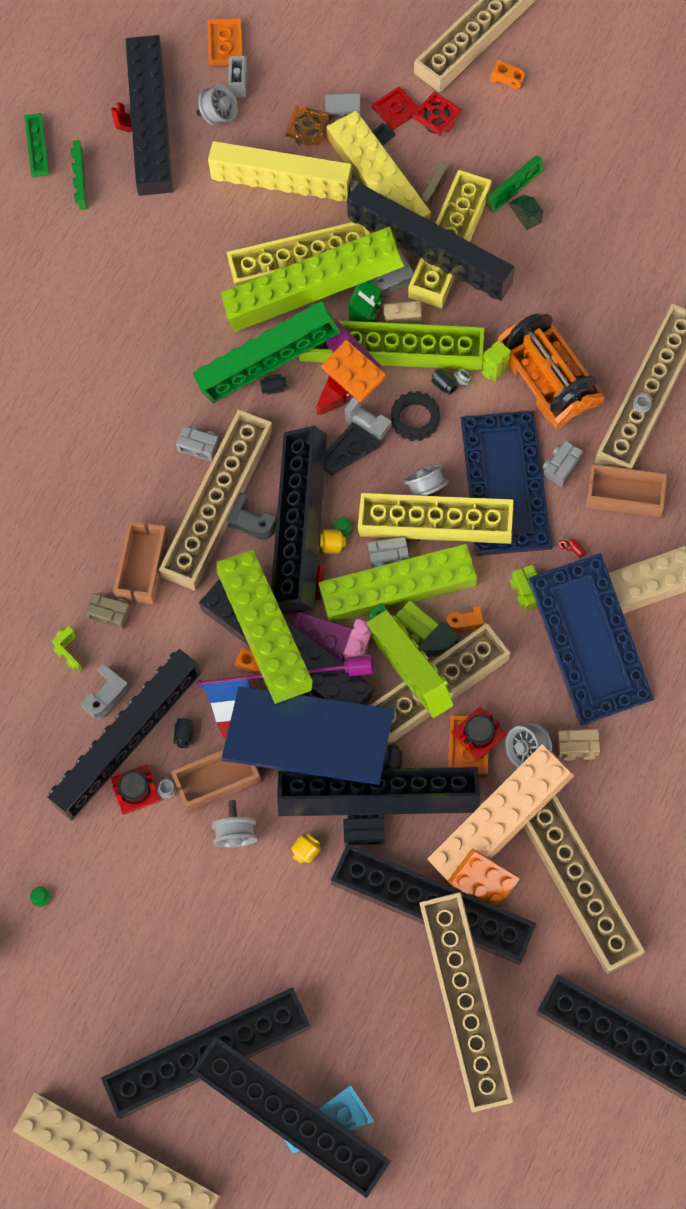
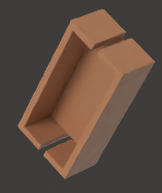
[585,464,667,518]
[113,521,168,605]
[171,750,261,813]

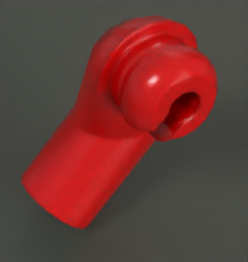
[558,539,586,558]

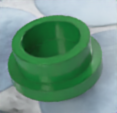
[333,518,352,536]
[30,887,50,907]

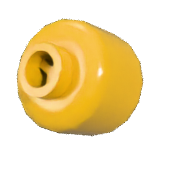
[319,529,346,554]
[291,833,321,864]

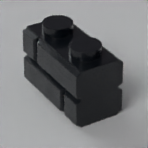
[343,815,384,846]

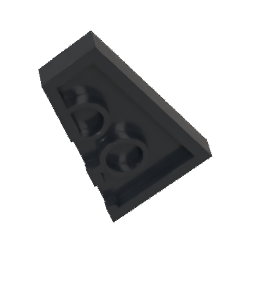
[324,423,381,476]

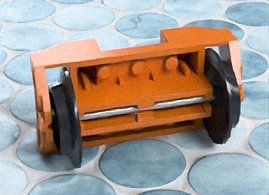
[497,313,605,430]

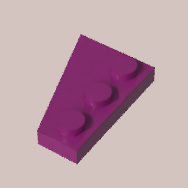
[294,612,352,663]

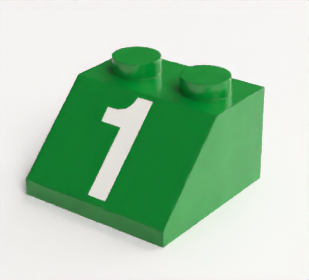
[348,280,384,322]

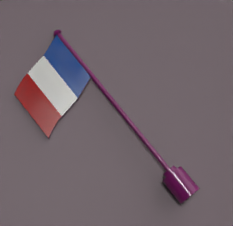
[197,654,374,740]

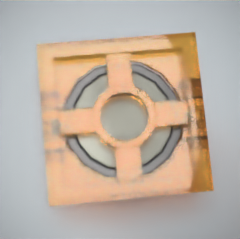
[285,105,329,148]

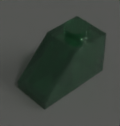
[508,195,543,231]
[418,622,459,657]

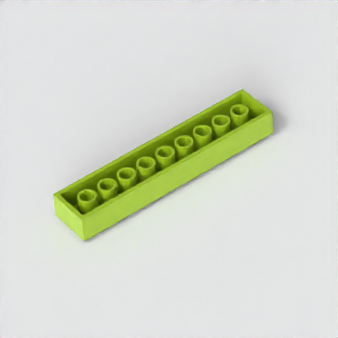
[221,226,404,332]
[299,321,484,370]

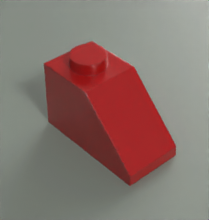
[316,376,351,415]

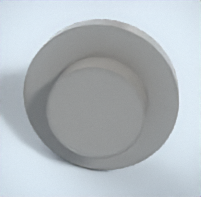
[454,368,472,385]
[633,394,652,413]
[157,779,177,799]

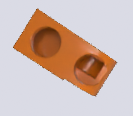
[489,59,525,89]
[447,606,483,633]
[234,647,261,675]

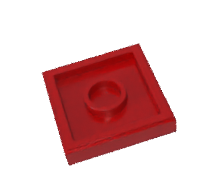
[372,86,419,130]

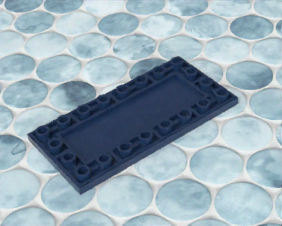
[460,410,552,556]
[527,553,654,726]
[222,686,394,785]

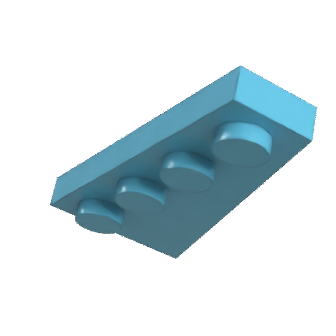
[284,1085,374,1153]

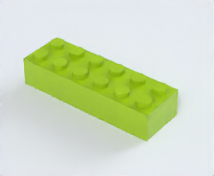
[367,610,453,718]

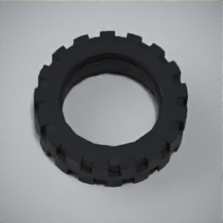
[391,391,440,441]

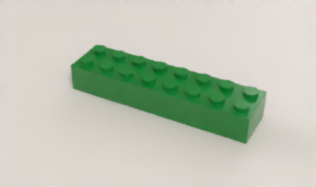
[193,301,341,403]

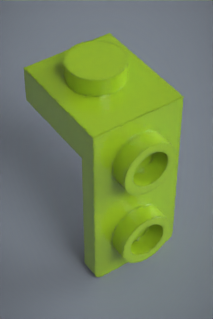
[52,626,82,672]

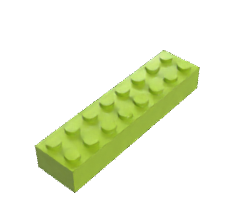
[318,544,477,623]
[217,550,312,704]

